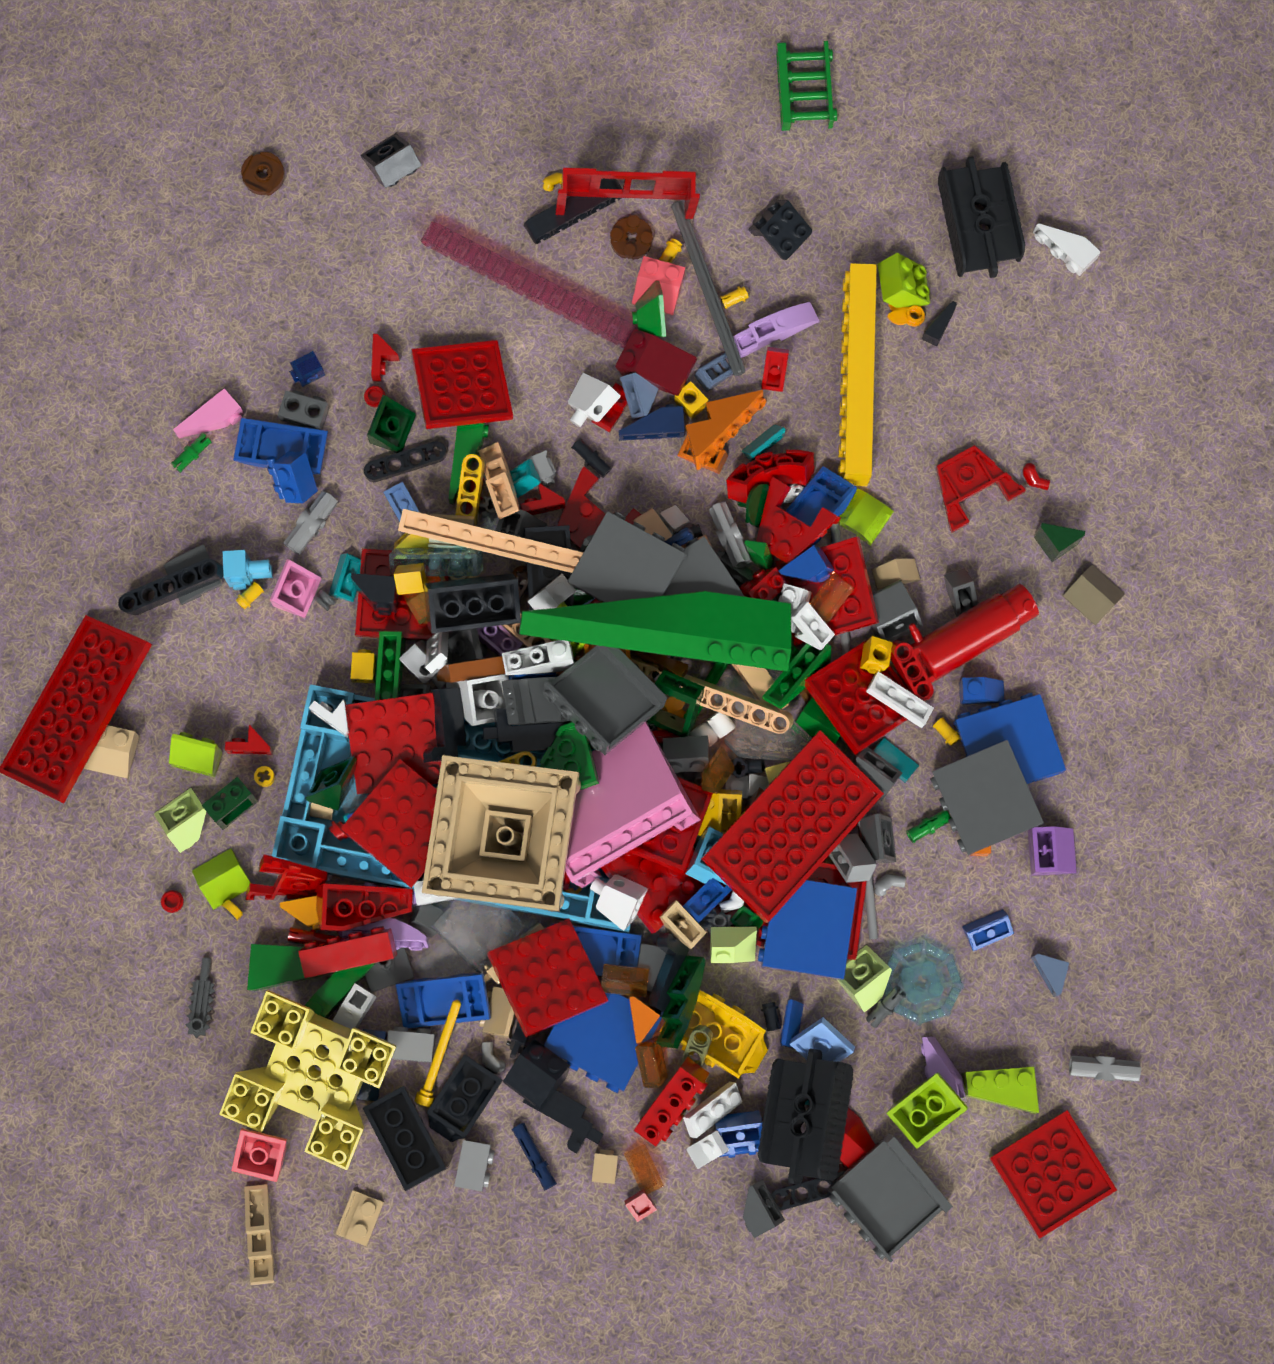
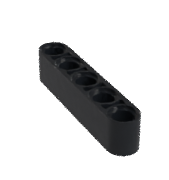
[524,178,623,244]
[118,558,224,615]

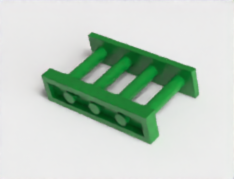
[776,41,837,131]

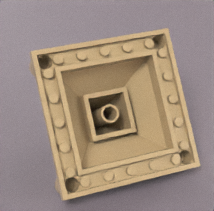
[422,755,581,912]

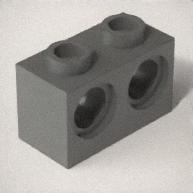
[278,390,330,430]

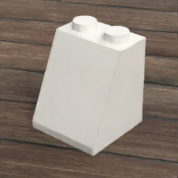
[446,674,509,726]

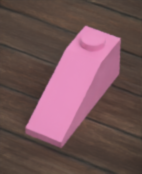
[173,389,244,438]

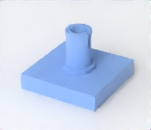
[790,1017,855,1062]

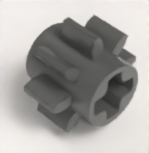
[479,496,498,522]

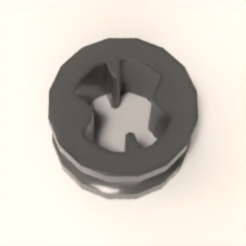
[313,590,335,611]

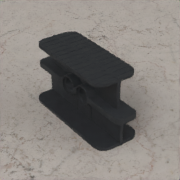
[938,156,1025,278]
[758,1048,854,1185]

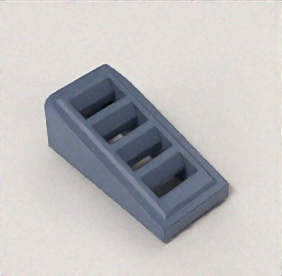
[694,353,733,392]

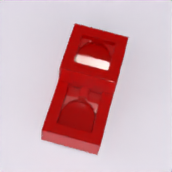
[591,383,628,433]

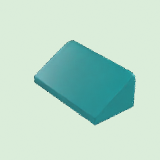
[742,425,786,462]
[510,459,541,498]
[328,553,361,602]
[874,738,919,783]

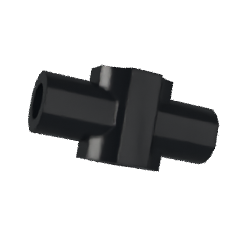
[718,755,765,778]

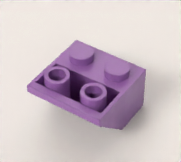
[1028,826,1077,876]

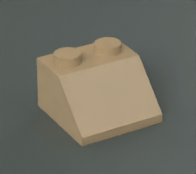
[84,725,139,779]
[480,987,515,1039]

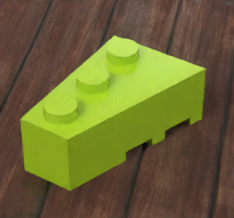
[962,1067,1039,1114]

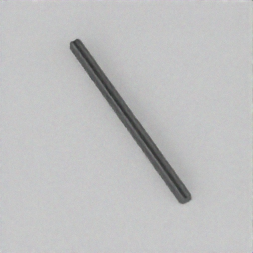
[671,201,746,376]

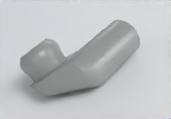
[874,874,906,896]
[482,1042,506,1073]

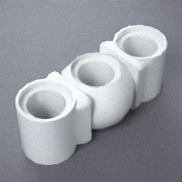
[688,712,736,747]

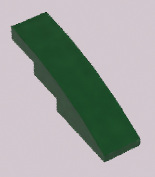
[656,955,706,1049]

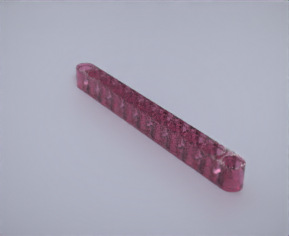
[420,222,637,348]

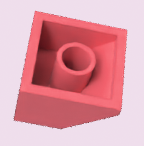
[632,256,685,315]
[232,1128,287,1182]

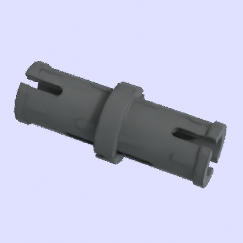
[866,986,906,1028]

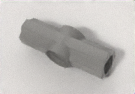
[284,491,338,555]
[709,502,751,568]
[1069,1056,1141,1082]

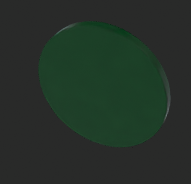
[737,483,769,527]

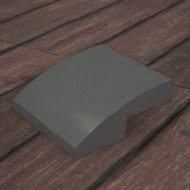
[163,544,222,605]

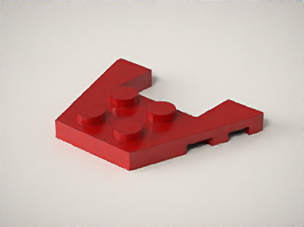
[936,445,1026,533]
[557,467,642,549]
[756,477,841,564]
[245,855,327,900]

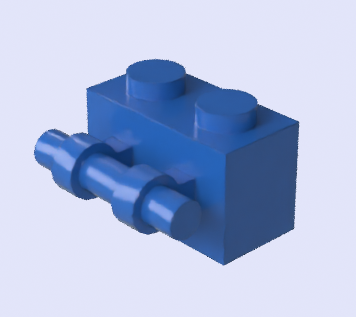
[267,451,318,504]
[715,1110,762,1158]

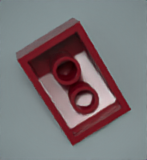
[615,329,697,396]

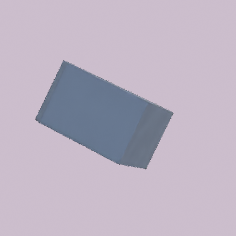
[620,373,658,419]
[1031,954,1069,997]

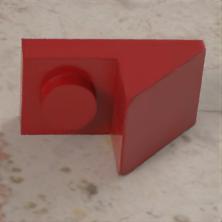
[371,333,400,382]
[761,347,789,392]
[520,484,565,515]
[225,725,273,755]

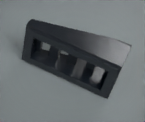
[922,301,957,346]

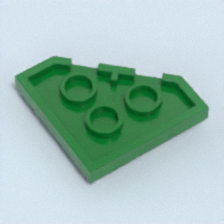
[540,722,599,790]

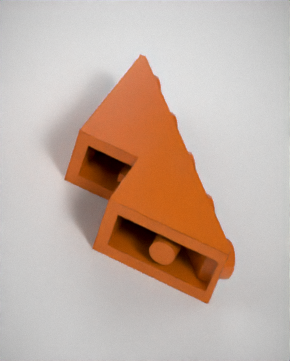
[686,390,766,470]

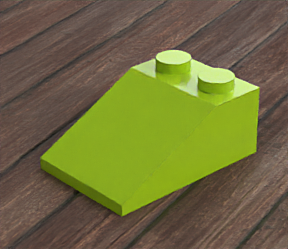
[886,1072,968,1149]

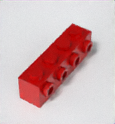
[298,926,397,978]
[634,1057,710,1147]

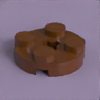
[241,152,285,196]
[610,215,653,260]

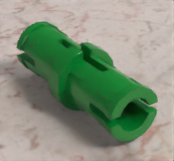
[171,433,212,473]
[906,810,951,843]

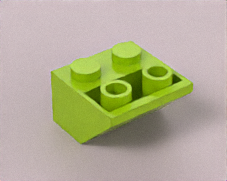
[877,253,930,308]
[169,732,222,777]

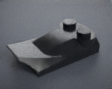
[427,1055,503,1142]

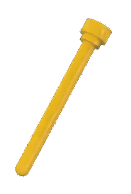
[414,1000,461,1107]

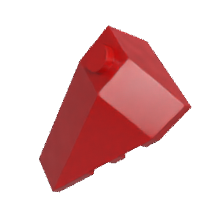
[316,883,413,931]
[840,1108,875,1169]

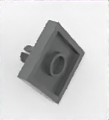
[446,628,487,665]
[365,947,415,993]

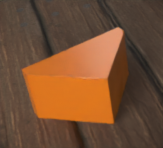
[629,996,660,1044]

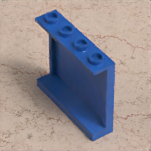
[953,693,1066,784]
[758,880,857,980]
[544,985,662,1093]

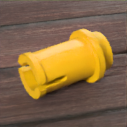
[658,238,682,263]
[720,286,749,309]
[236,581,264,610]
[932,717,960,746]

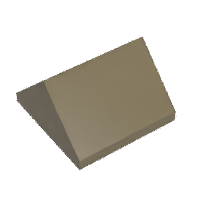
[1063,565,1125,626]

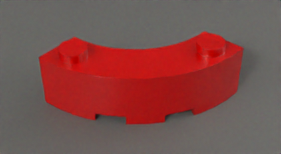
[726,450,815,503]

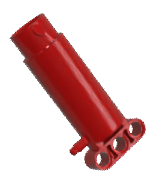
[890,583,1039,701]

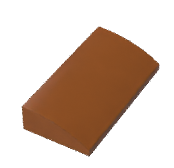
[437,656,506,683]

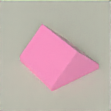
[270,559,322,618]

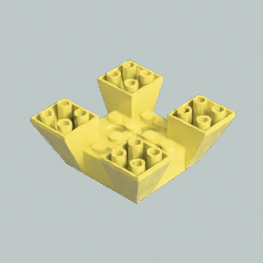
[219,990,397,1170]

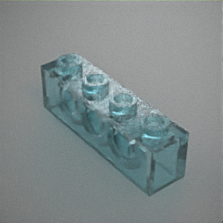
[389,548,484,576]

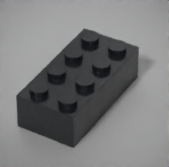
[524,525,574,610]
[424,573,521,633]
[363,1086,448,1191]

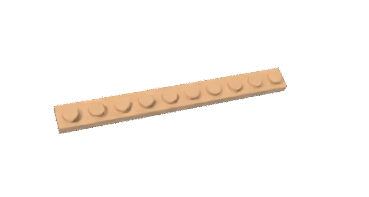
[398,509,584,573]

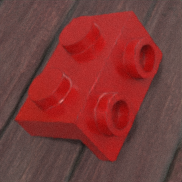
[739,567,787,601]

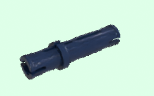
[511,1123,557,1191]

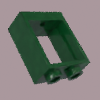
[646,670,705,737]
[201,777,258,830]

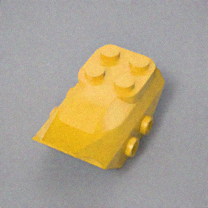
[659,990,768,1079]

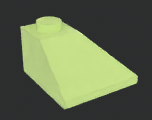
[154,788,206,853]
[710,927,757,963]
[837,945,892,1012]

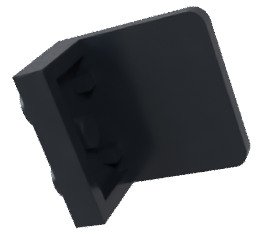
[748,199,812,260]

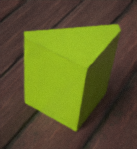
[192,848,251,910]

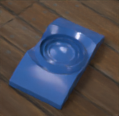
[233,418,328,474]
[786,466,857,546]
[551,923,641,981]
[396,973,491,1028]

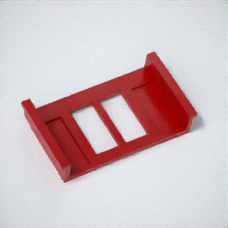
[556,168,700,219]

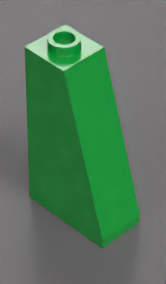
[247,944,334,992]

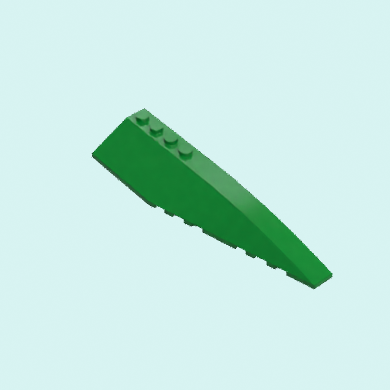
[519,591,791,672]

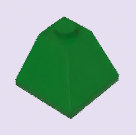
[632,281,666,337]

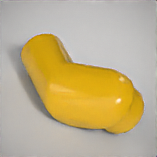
[542,172,562,192]

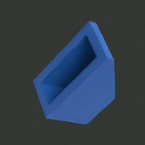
[778,545,834,583]
[959,677,1005,704]

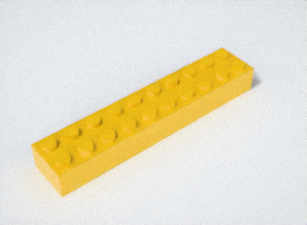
[838,263,877,486]

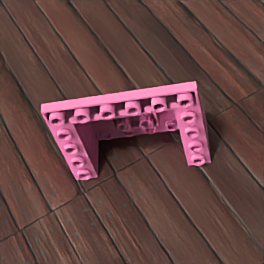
[565,722,701,888]

